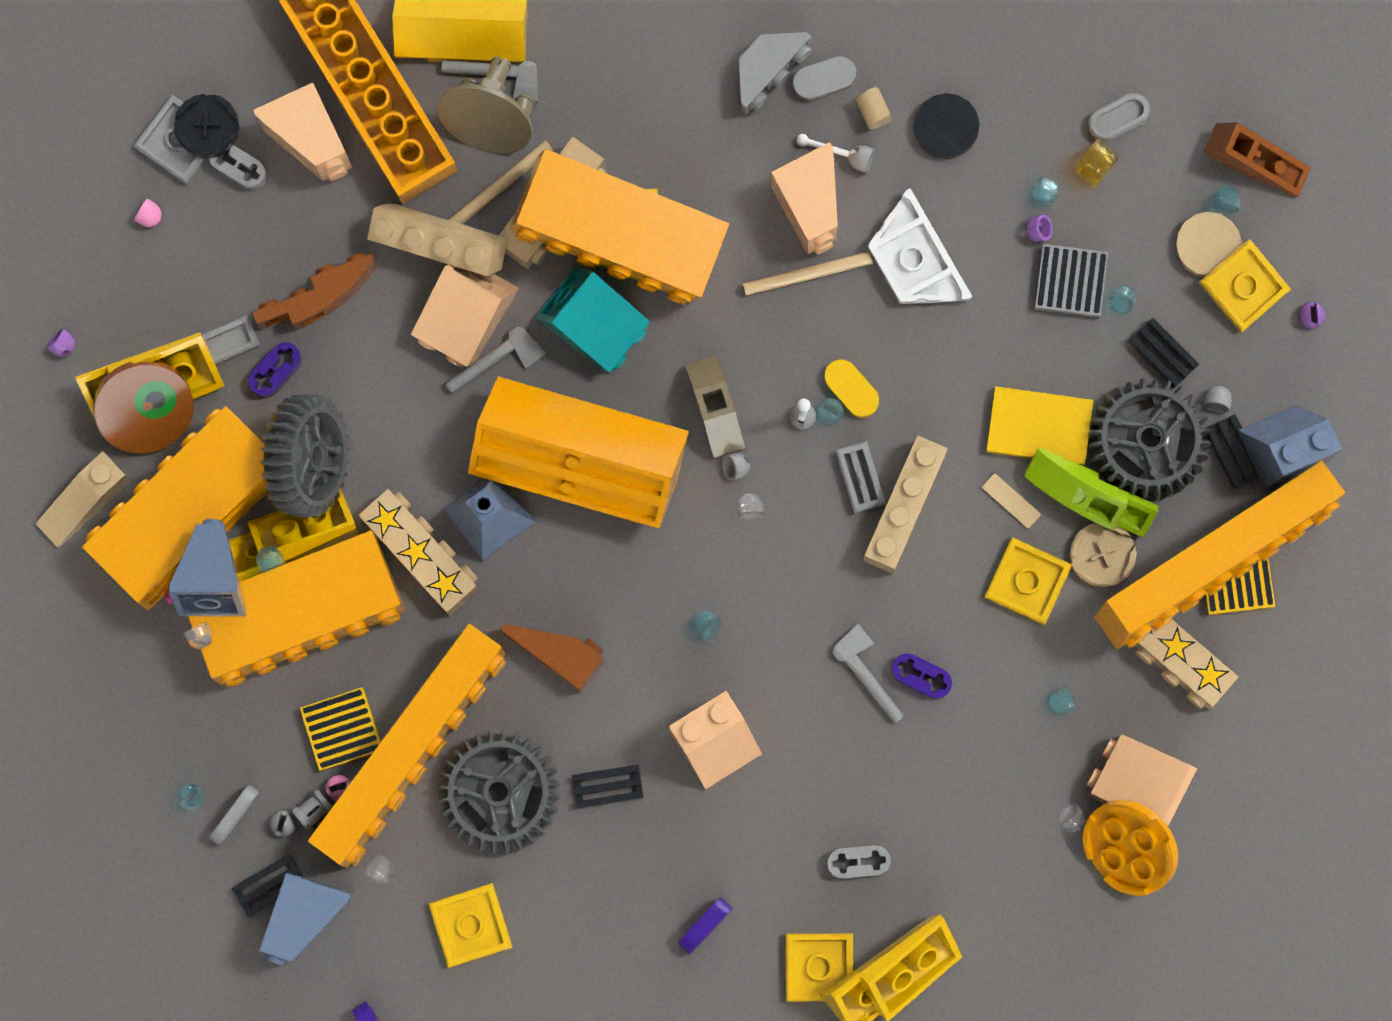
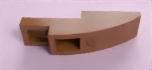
[253,253,377,331]

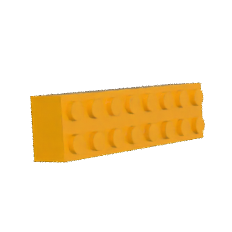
[277,0,458,205]
[1094,461,1345,650]
[308,623,506,868]

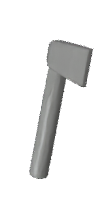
[441,60,539,101]
[446,326,547,393]
[832,624,904,723]

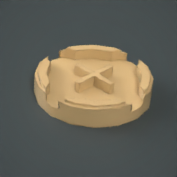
[1175,212,1242,277]
[1069,523,1137,588]

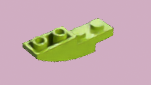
[1024,447,1159,538]

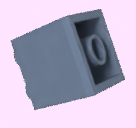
[1237,405,1343,491]
[259,873,353,966]

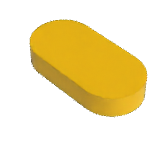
[824,359,879,418]

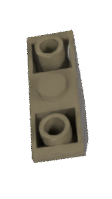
[685,355,745,459]

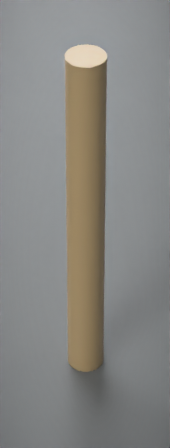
[448,141,553,225]
[743,251,873,296]

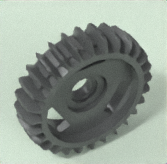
[1088,378,1211,500]
[260,394,351,517]
[437,731,561,854]

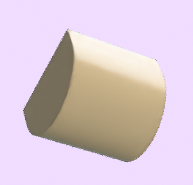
[855,86,893,130]

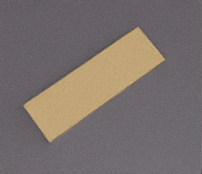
[981,473,1041,529]

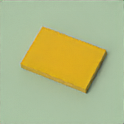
[986,386,1094,466]

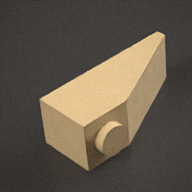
[35,451,131,548]

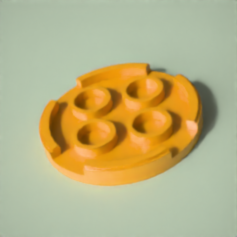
[1082,800,1178,896]

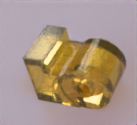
[1073,139,1119,188]

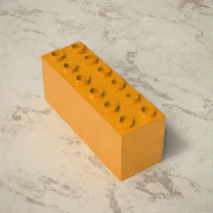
[509,149,730,305]
[468,376,689,529]
[82,406,270,611]
[188,530,406,687]

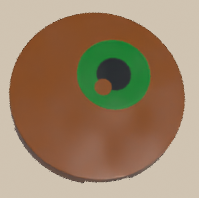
[94,361,194,453]

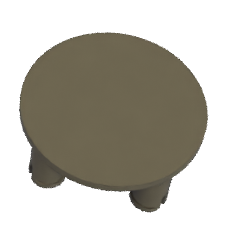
[437,56,535,154]

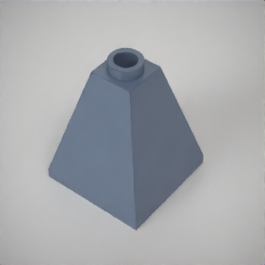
[444,478,536,561]
[169,519,246,616]

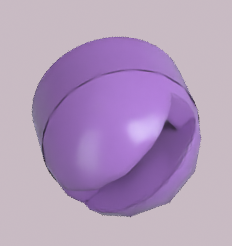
[1025,215,1053,242]
[1298,302,1326,330]
[46,328,76,357]

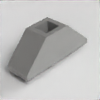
[739,32,812,115]

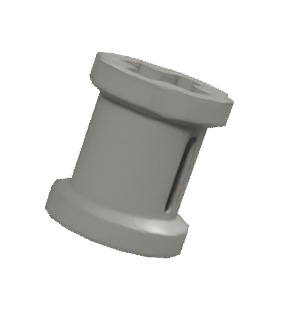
[291,788,333,832]

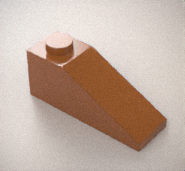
[1203,122,1311,197]
[500,624,605,693]

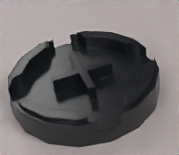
[914,93,980,159]
[174,94,240,159]

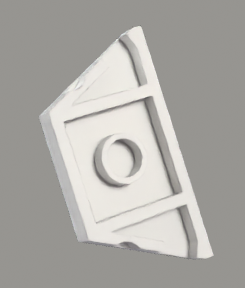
[868,188,972,304]

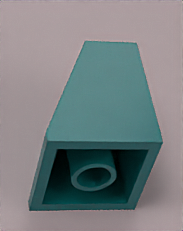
[534,267,650,373]

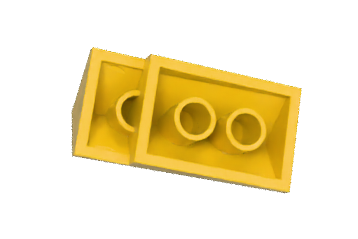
[392,0,527,63]
[75,332,224,416]
[229,489,358,582]
[821,914,962,1021]

